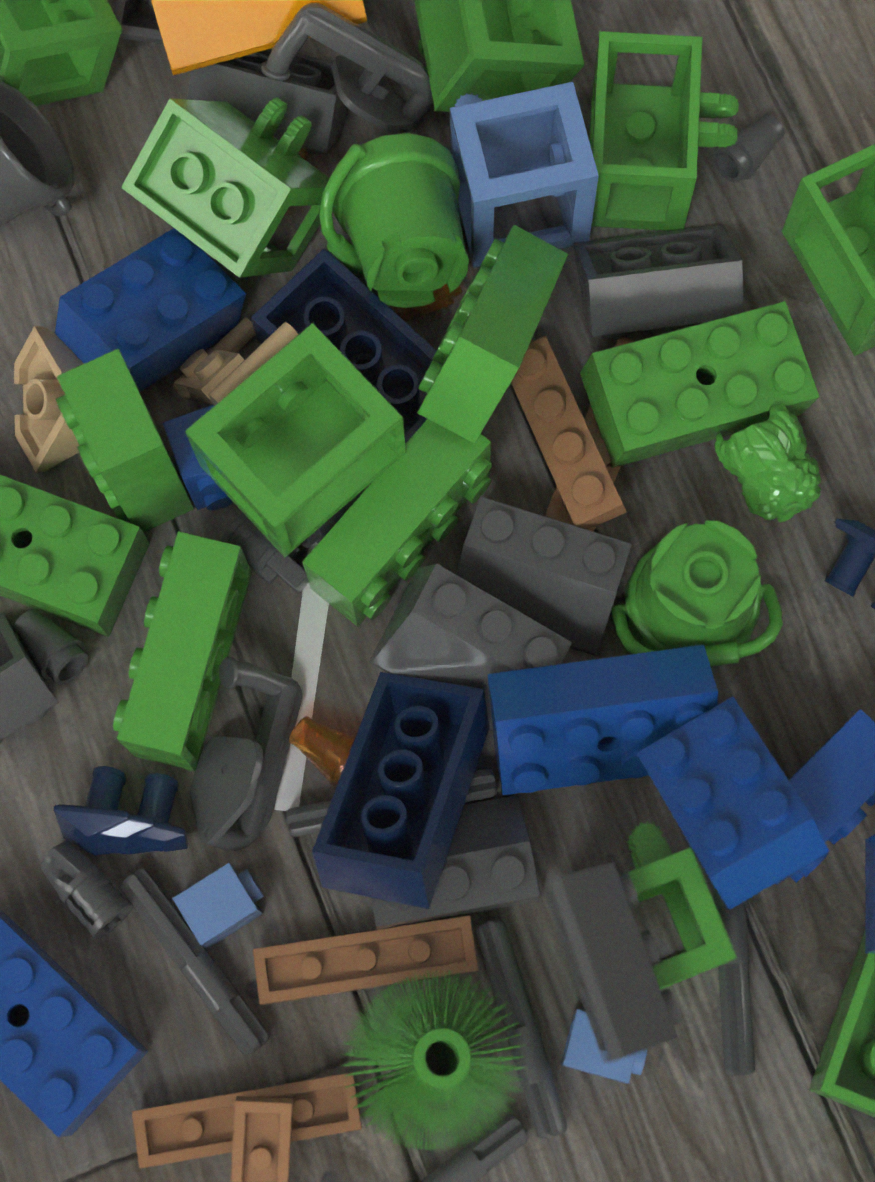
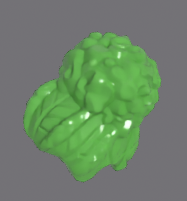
[714,404,821,523]

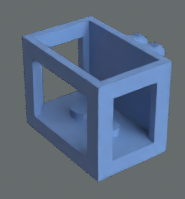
[450,82,599,268]

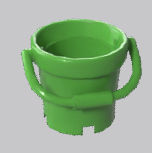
[319,133,469,308]
[611,520,783,667]

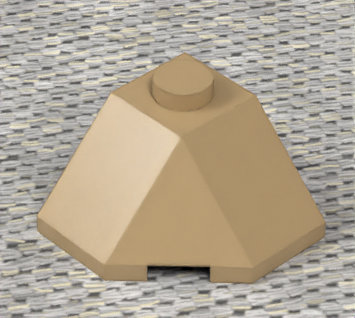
[14,326,84,472]

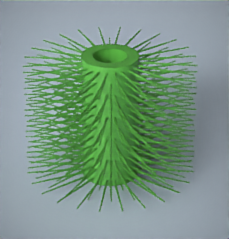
[341,970,527,1150]

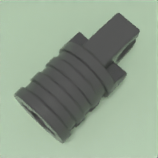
[221,512,309,594]
[40,841,133,939]

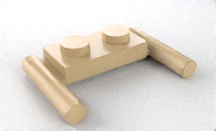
[173,317,299,405]

